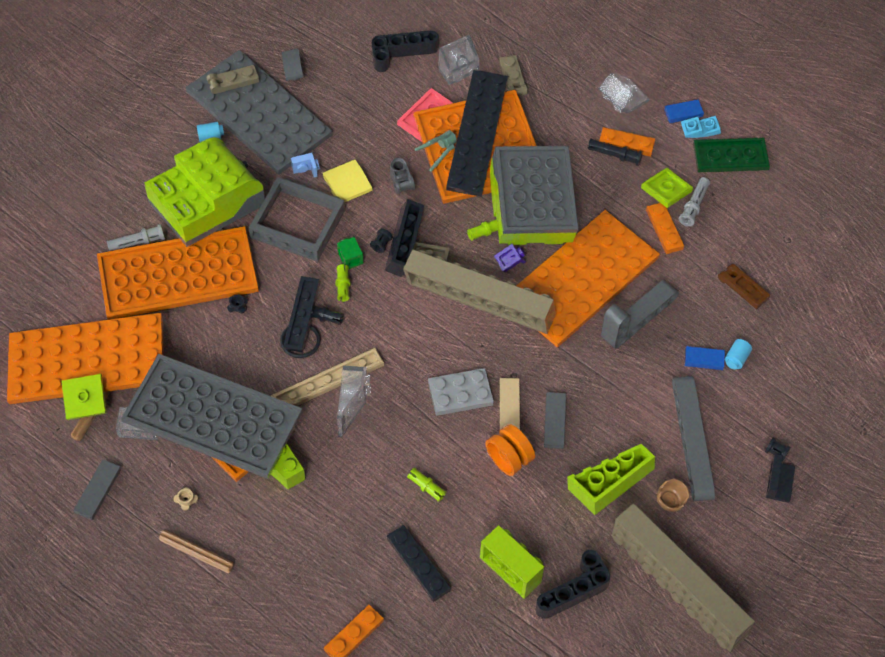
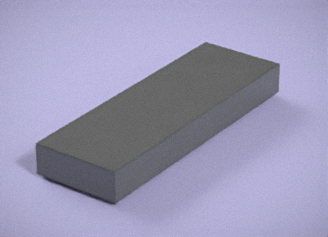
[544,392,566,449]
[73,459,121,520]

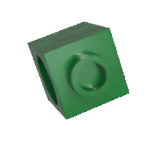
[337,237,363,269]

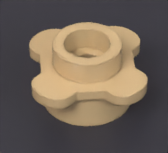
[174,487,198,510]

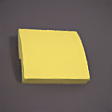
[323,160,372,202]

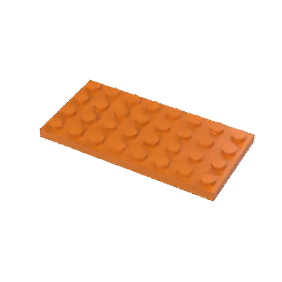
[516,210,660,348]
[97,226,259,320]
[7,313,164,404]

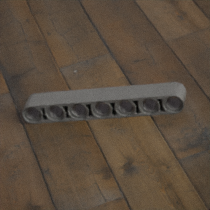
[672,376,715,501]

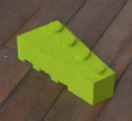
[271,443,305,489]
[567,444,655,515]

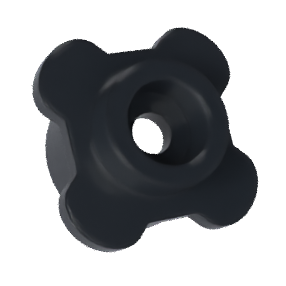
[227,295,248,314]

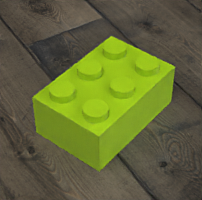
[480,525,544,599]

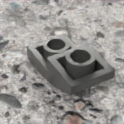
[282,48,304,81]

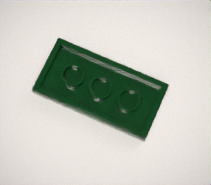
[693,138,770,173]

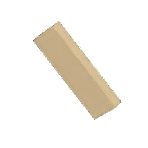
[499,378,520,430]

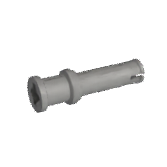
[679,177,710,226]
[107,224,165,251]

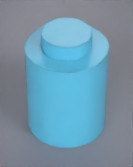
[197,122,224,142]
[725,339,752,369]

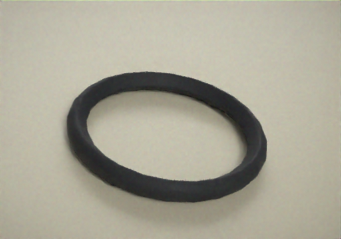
[280,325,321,358]

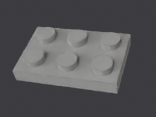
[428,368,494,416]

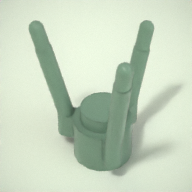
[415,130,457,172]

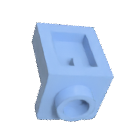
[291,153,320,177]

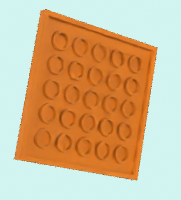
[413,90,536,204]

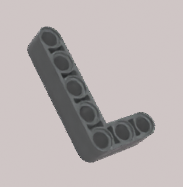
[601,280,679,349]

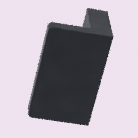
[766,454,795,503]

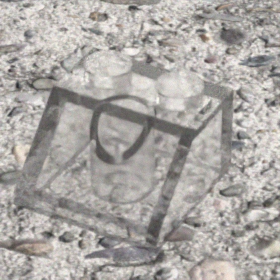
[439,35,480,85]
[598,72,650,113]

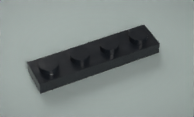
[283,276,321,353]
[387,525,451,602]

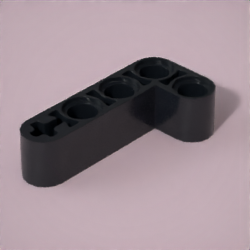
[371,31,439,72]
[535,550,610,619]

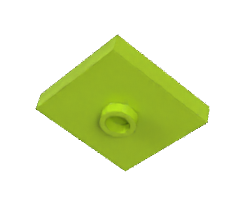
[641,168,693,208]
[62,374,107,420]

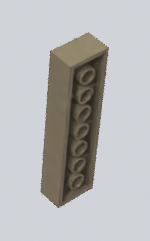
[403,250,556,334]
[612,503,755,652]

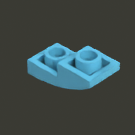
[681,116,721,138]

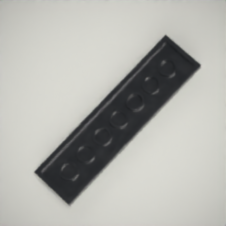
[446,70,508,197]

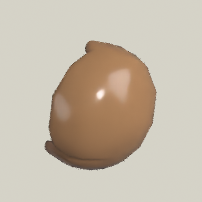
[657,479,690,512]

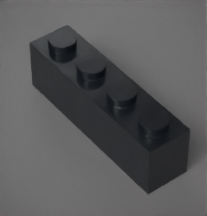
[384,199,424,277]

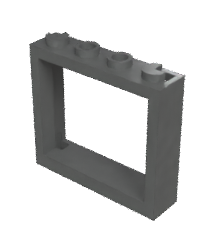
[249,177,345,262]

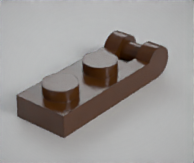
[718,264,770,310]

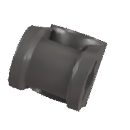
[390,158,415,194]

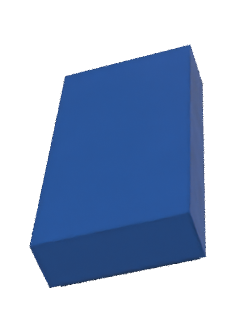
[664,100,704,123]
[685,346,725,370]

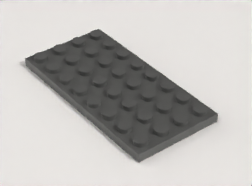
[186,50,332,175]
[121,354,303,479]

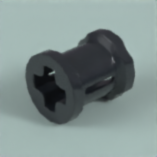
[370,228,393,253]
[765,437,791,462]

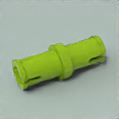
[467,219,498,241]
[335,264,350,302]
[407,468,447,502]

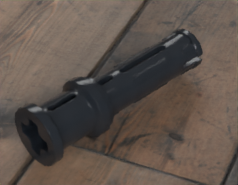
[588,139,643,166]

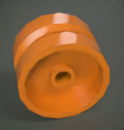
[485,424,535,476]

